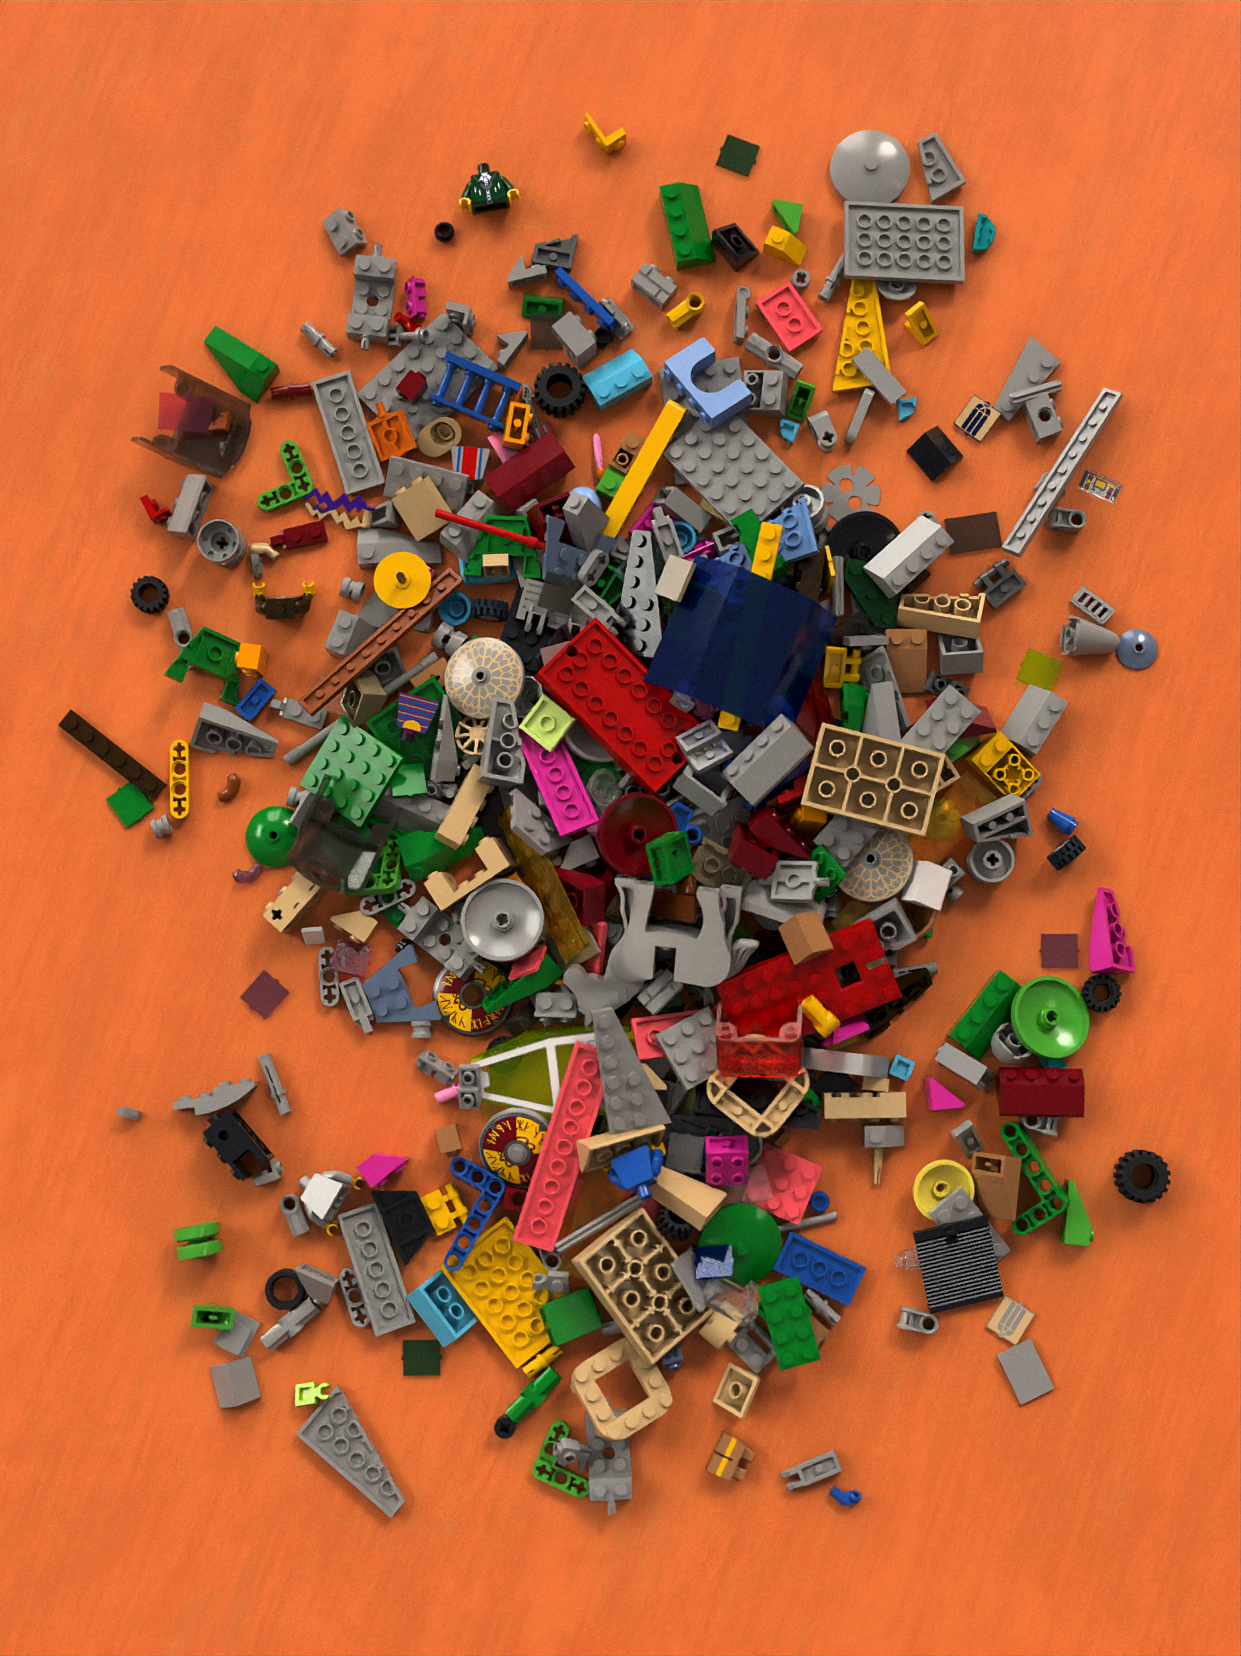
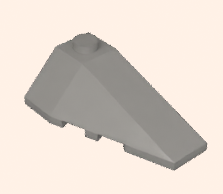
[852,897,917,951]

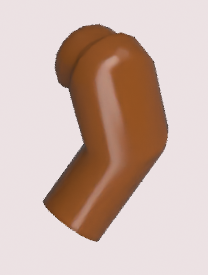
[217,773,241,802]

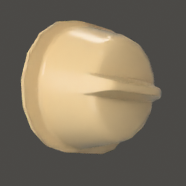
[417,417,462,457]

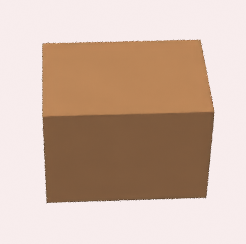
[778,911,834,966]

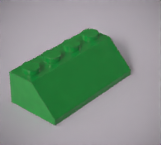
[659,182,716,271]
[946,970,1021,1061]

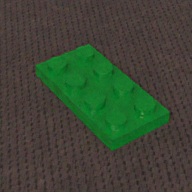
[757,1276,821,1371]

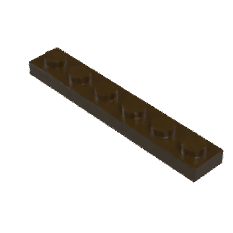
[58,710,167,801]

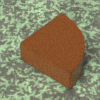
[208,411,233,433]

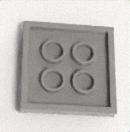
[654,1006,733,1091]

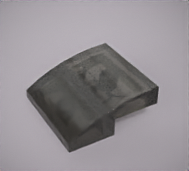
[826,610,881,668]

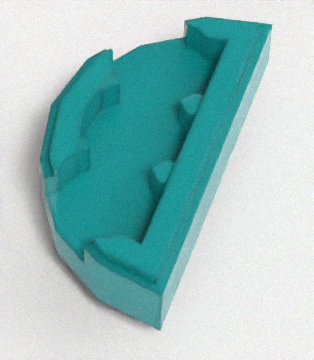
[972,212,995,253]

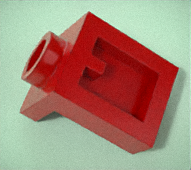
[140,495,172,524]

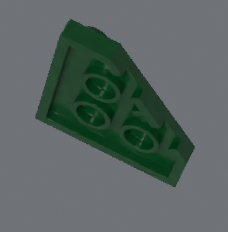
[843,558,902,630]

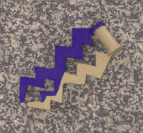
[304,488,374,530]

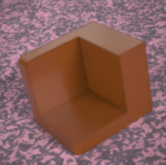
[768,1127,794,1149]

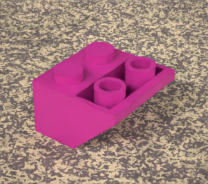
[356,1152,409,1187]

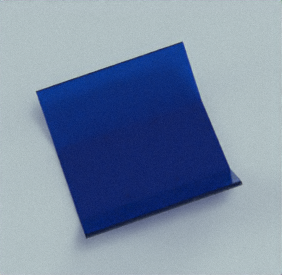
[643,555,838,730]

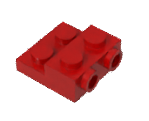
[777,774,808,815]

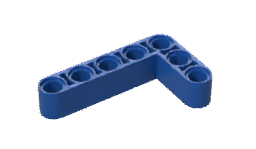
[444,1157,505,1272]

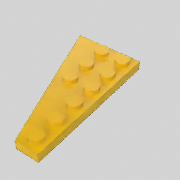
[832,279,891,393]

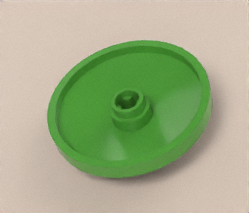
[1011,976,1090,1059]

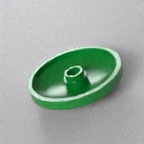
[698,1202,782,1286]

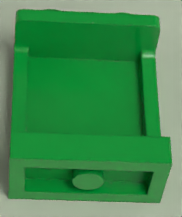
[537,1287,603,1346]

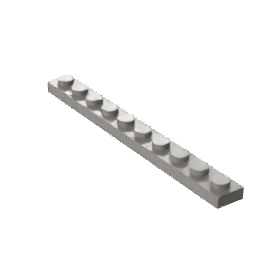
[1002,387,1123,558]

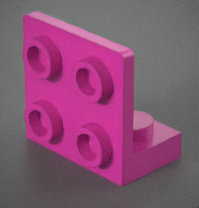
[705,1136,749,1185]

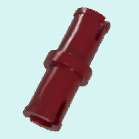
[270,382,312,401]

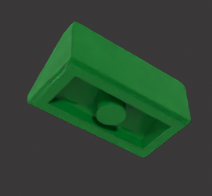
[522,294,564,321]

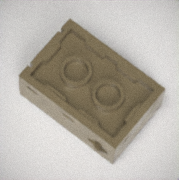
[690,836,752,894]

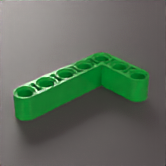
[1000,1121,1070,1235]

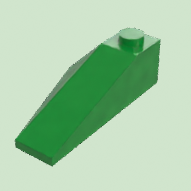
[839,683,869,732]

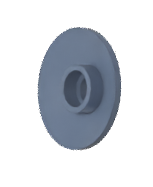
[1116,629,1157,670]

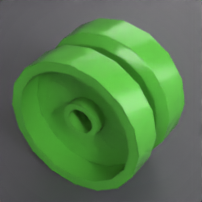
[173,1221,224,1260]

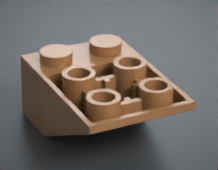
[971,1151,1022,1221]

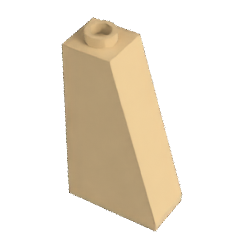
[649,1166,727,1231]

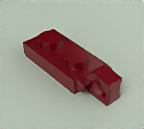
[270,520,329,550]

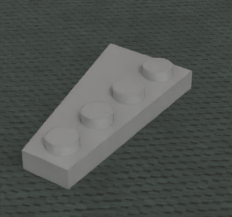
[993,336,1061,422]
[858,645,911,731]

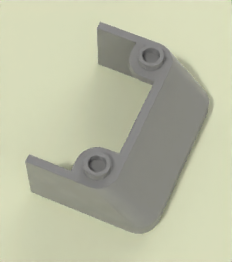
[741,877,827,924]

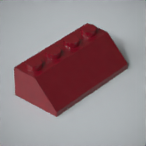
[483,431,576,514]
[996,1067,1085,1118]

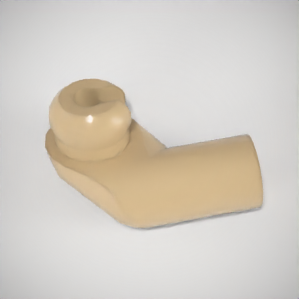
[248,543,280,561]

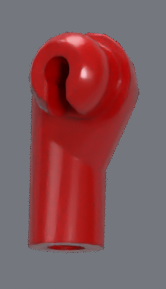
[394,312,422,332]

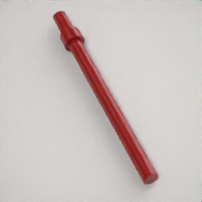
[435,509,546,551]

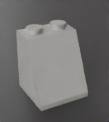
[324,609,378,660]

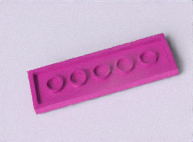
[518,725,599,838]

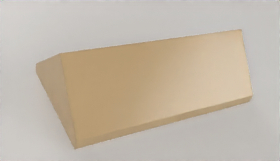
[576,1125,666,1173]

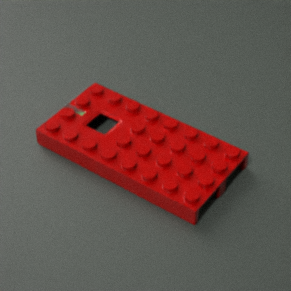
[715,918,902,1047]

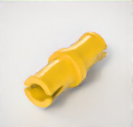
[522,1346,563,1379]

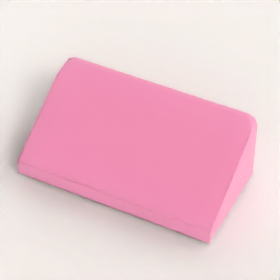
[487,430,519,464]

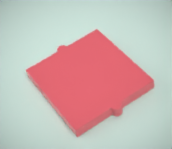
[508,945,548,981]

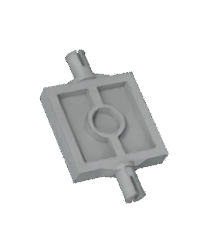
[759,861,830,903]

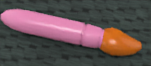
[593,433,605,481]

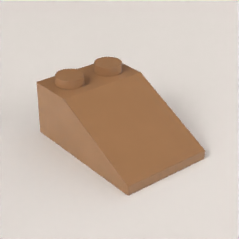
[883,629,927,694]

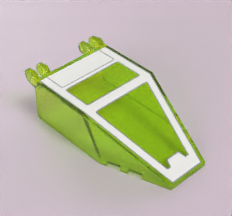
[468,1023,631,1116]

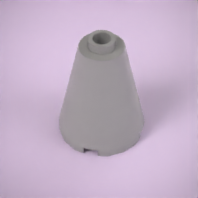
[1059,615,1120,656]

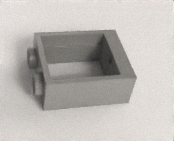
[672,761,733,816]

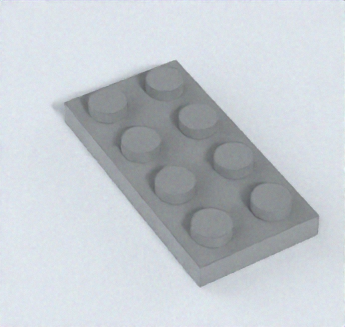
[383,455,470,514]
[927,1186,1011,1262]

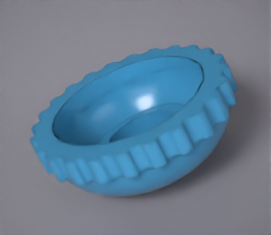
[673,520,697,555]
[438,591,472,626]

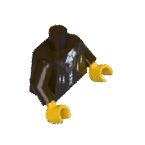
[253,581,316,619]

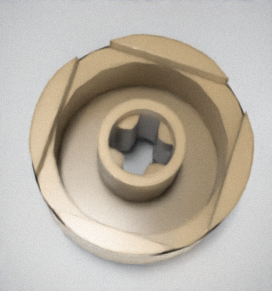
[698,1299,747,1351]

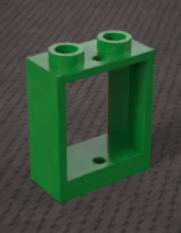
[645,830,695,886]

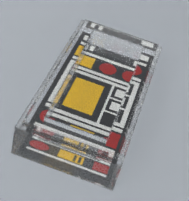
[1077,468,1123,504]

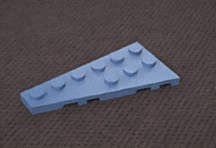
[697,496,820,589]

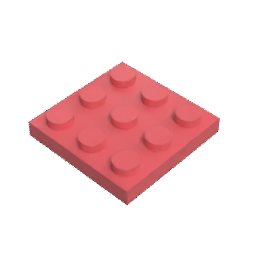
[741,1142,823,1225]

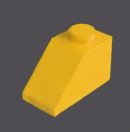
[763,225,808,267]

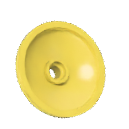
[913,1160,975,1221]

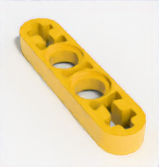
[170,739,191,820]

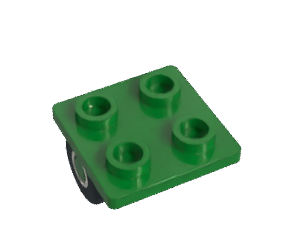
[805,844,847,902]

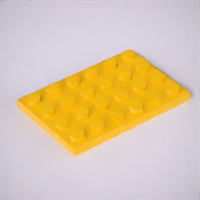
[440,1215,567,1369]

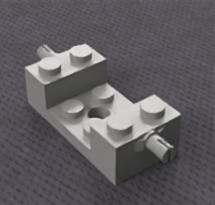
[346,243,399,351]
[397,896,488,981]
[585,1397,632,1515]

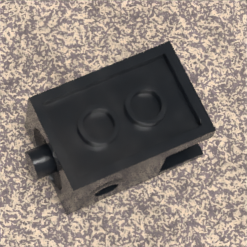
[202,1109,275,1181]

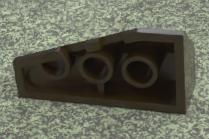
[858,968,933,1040]

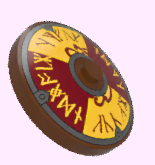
[432,958,515,1037]

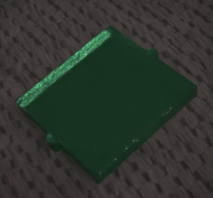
[716,134,760,177]
[401,1339,442,1376]

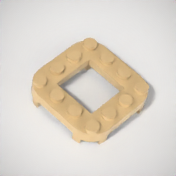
[707,1034,809,1138]
[570,1338,672,1442]

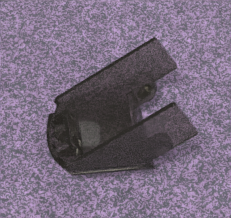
[131,365,251,478]
[287,774,404,893]

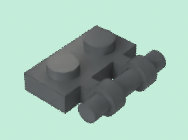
[973,558,1026,610]

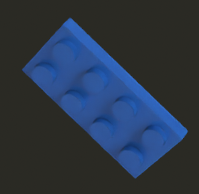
[773,1231,866,1306]

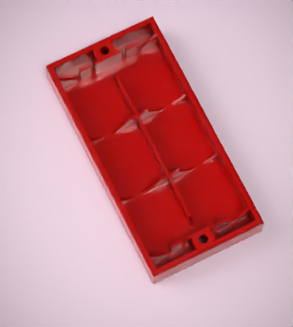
[534,617,700,795]

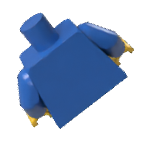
[603,1142,666,1201]

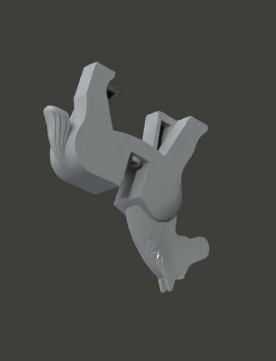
[563,874,759,1026]

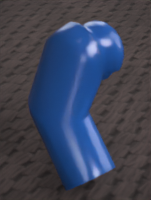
[828,1485,861,1506]

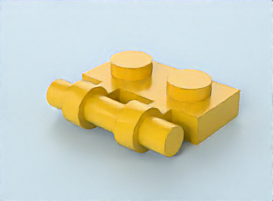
[822,646,862,688]
[420,1183,468,1236]

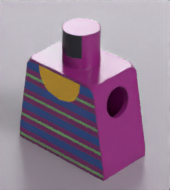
[397,691,439,743]

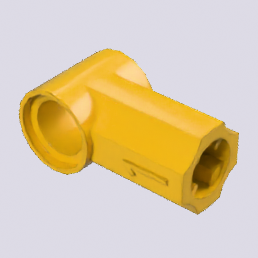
[666,293,704,329]
[799,995,841,1038]

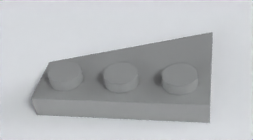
[917,132,966,204]

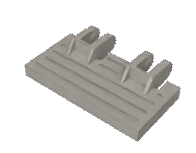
[516,578,606,636]

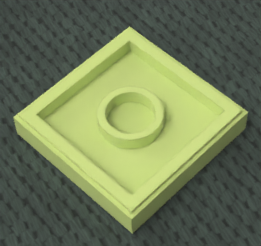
[519,694,577,753]

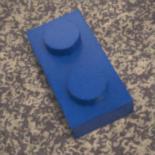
[235,678,277,723]

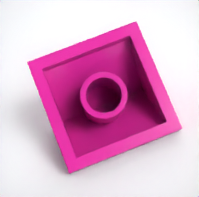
[924,1077,965,1110]

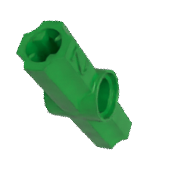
[505,1365,562,1424]

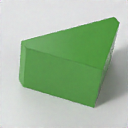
[771,199,803,238]
[785,379,816,422]
[190,1303,235,1330]

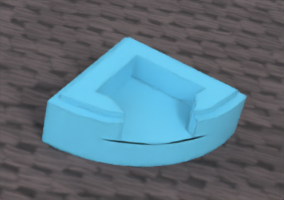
[896,397,917,422]
[779,418,800,445]

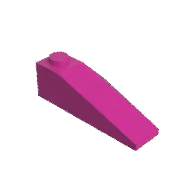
[1088,887,1135,975]

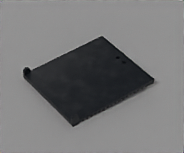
[913,1215,1004,1314]

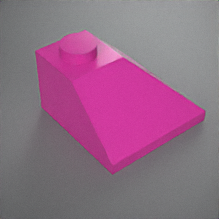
[818,1015,870,1049]

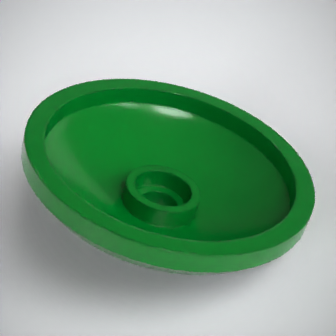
[245,806,306,867]

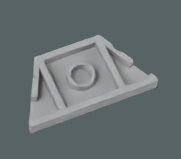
[510,788,574,856]

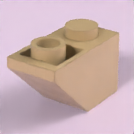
[330,911,380,944]

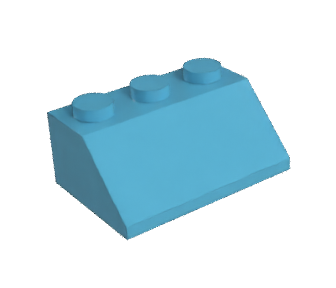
[582,348,653,412]
[406,1269,479,1347]

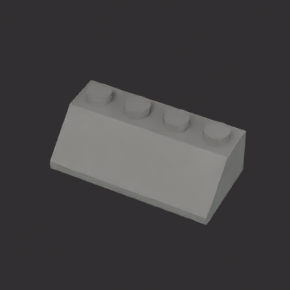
[863,515,955,599]
[722,714,814,807]
[373,784,450,833]

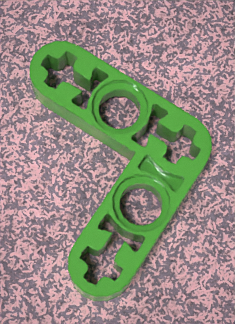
[258,440,314,512]
[340,838,404,897]
[533,1420,589,1498]

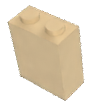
[391,476,453,542]

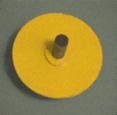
[374,552,431,609]

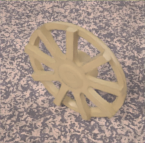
[455,716,487,756]

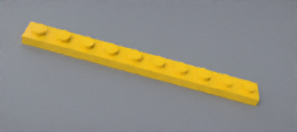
[717,522,783,732]

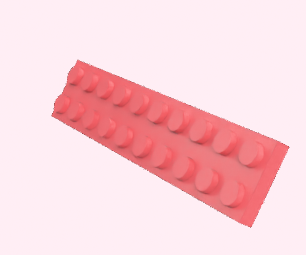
[513,1040,603,1252]

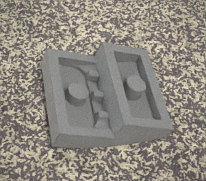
[675,719,733,775]

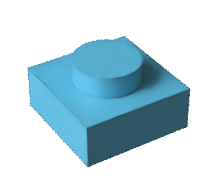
[888,1054,916,1081]

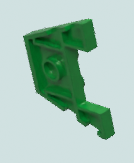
[463,515,543,580]
[164,626,241,707]

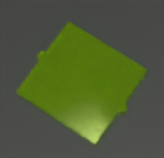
[1016,648,1062,691]

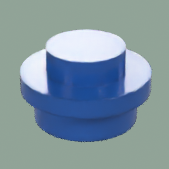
[809,1191,830,1212]

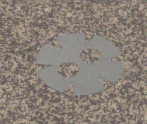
[821,465,880,521]

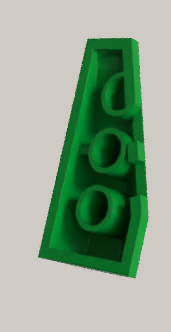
[203,326,280,403]
[396,826,486,882]
[480,952,564,1014]

